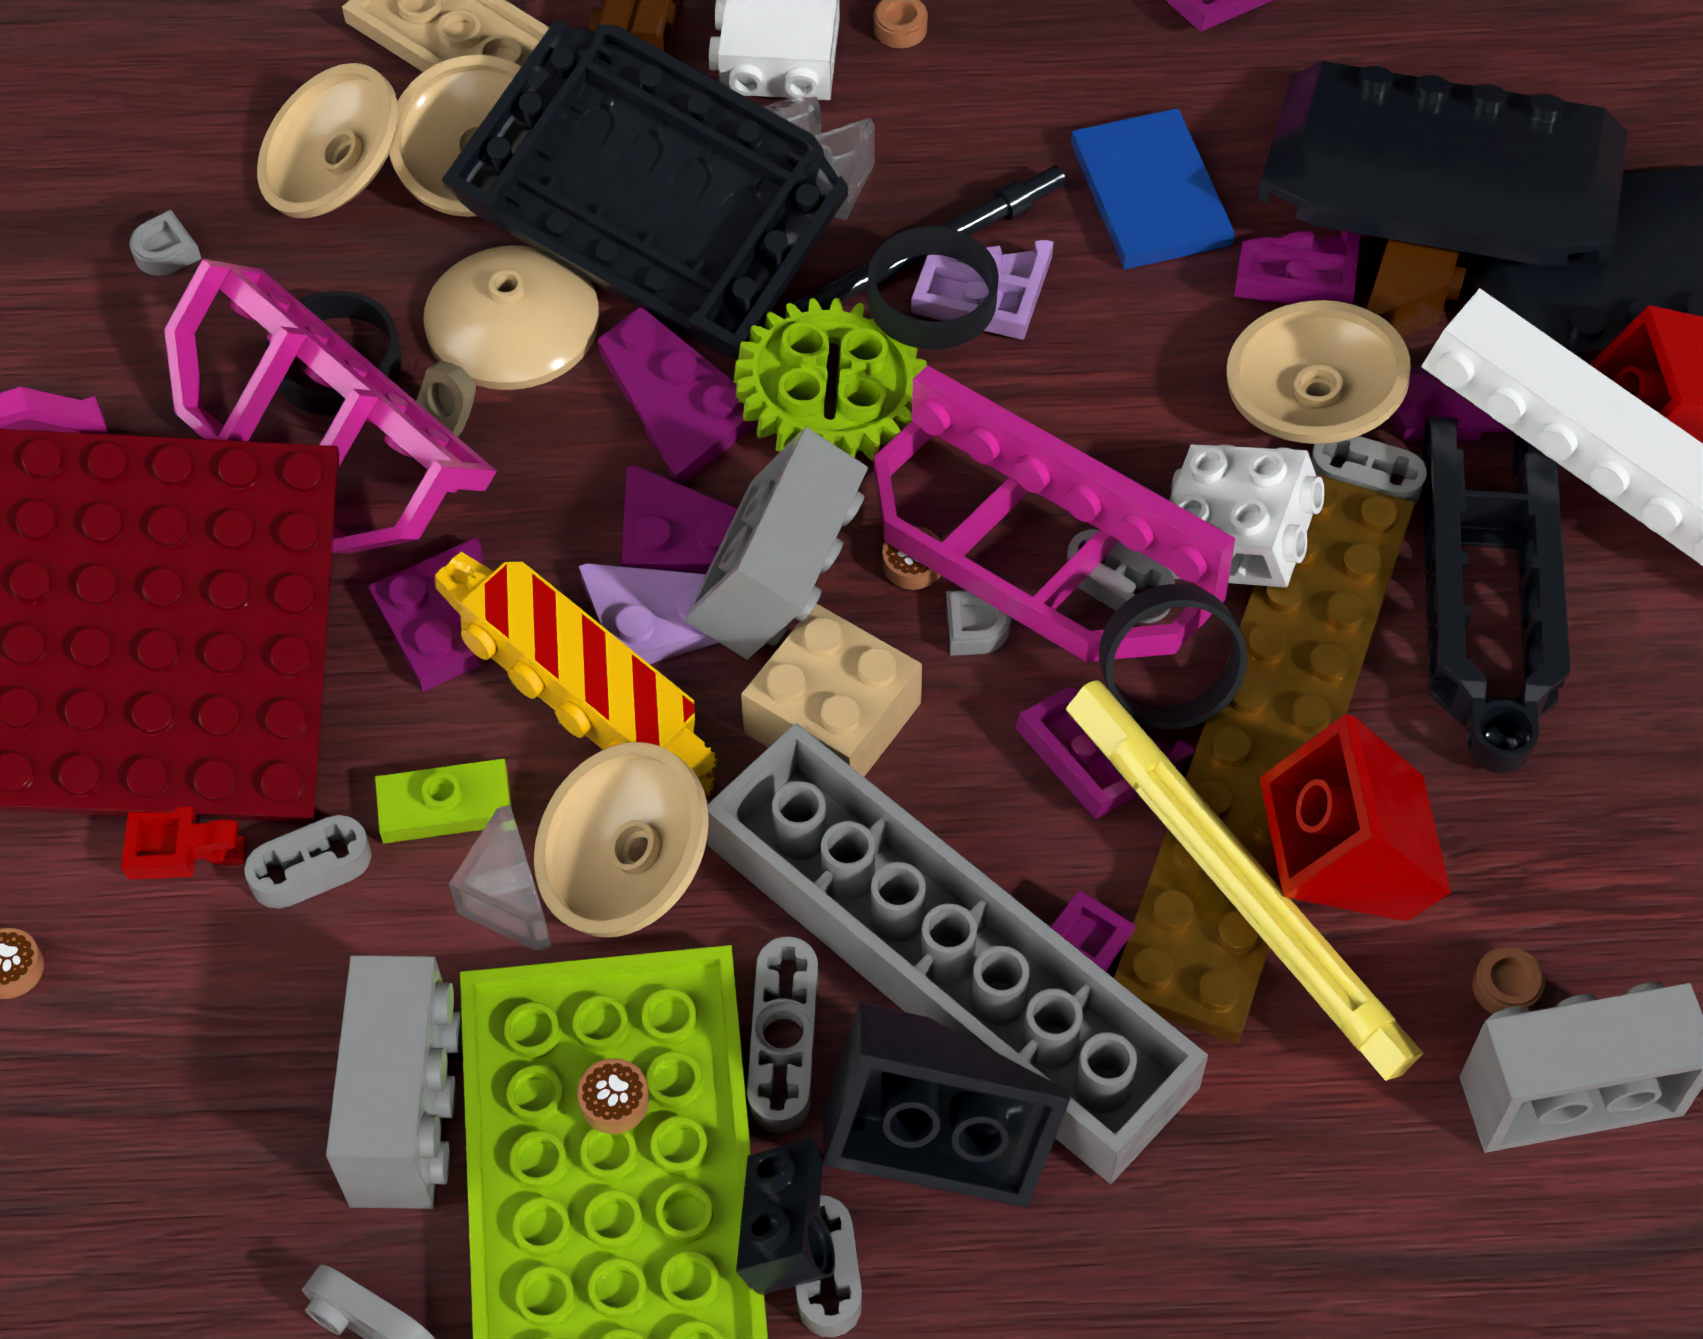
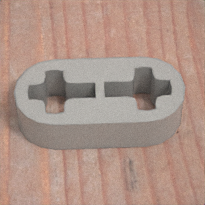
[1311,436,1427,505]
[1066,529,1175,623]
[244,815,372,909]
[795,1195,862,1338]

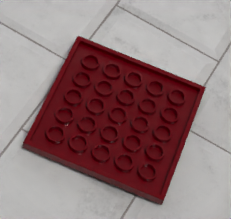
[0,429,340,823]

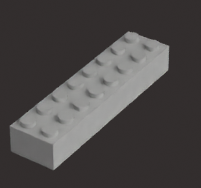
[707,723,1208,1185]

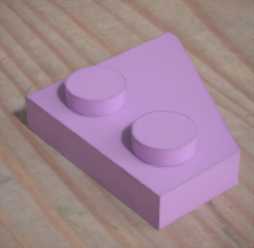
[911,240,1054,340]
[579,563,719,664]

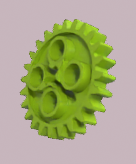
[734,298,927,461]

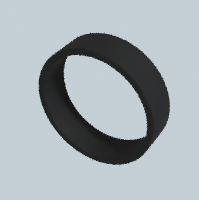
[867,226,999,349]
[266,291,402,416]
[1099,584,1247,729]

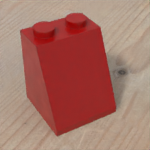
[1589,305,1703,443]
[1259,714,1451,922]

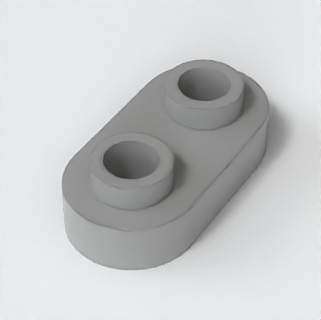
[302,1264,435,1339]

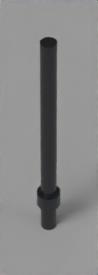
[774,165,1066,319]

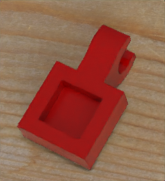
[121,806,247,880]

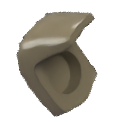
[416,361,476,437]

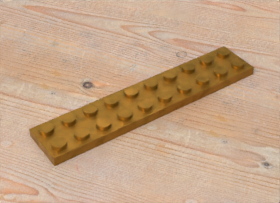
[1114,473,1415,1045]

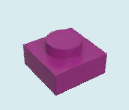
[1051,890,1136,973]

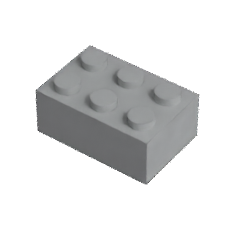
[684,427,868,660]
[326,955,462,1209]
[1459,981,1703,1153]

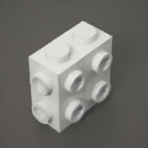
[709,0,840,100]
[1167,444,1324,588]

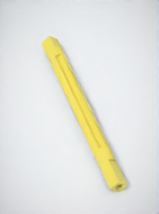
[1066,680,1423,1081]

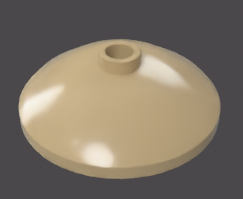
[389,55,522,217]
[257,63,398,218]
[424,245,600,390]
[1227,300,1411,444]
[534,742,709,937]

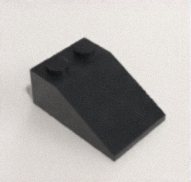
[823,1002,1070,1208]

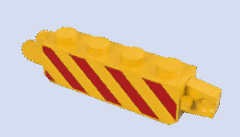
[435,552,717,797]

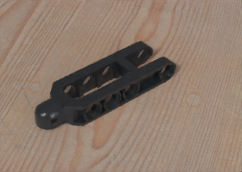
[1421,416,1571,774]

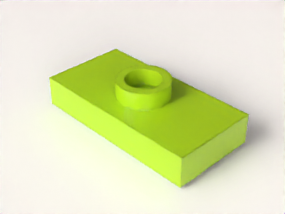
[375,758,513,844]

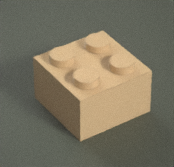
[741,604,922,777]

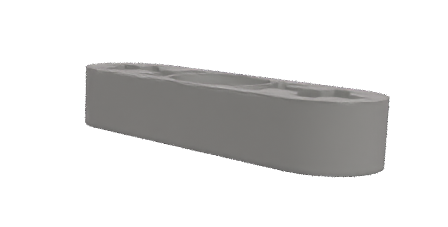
[747,937,818,1133]

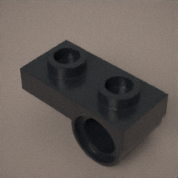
[736,1138,835,1295]

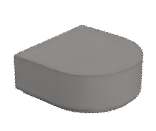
[129,210,201,276]
[946,590,1011,656]

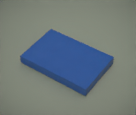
[1071,108,1235,270]

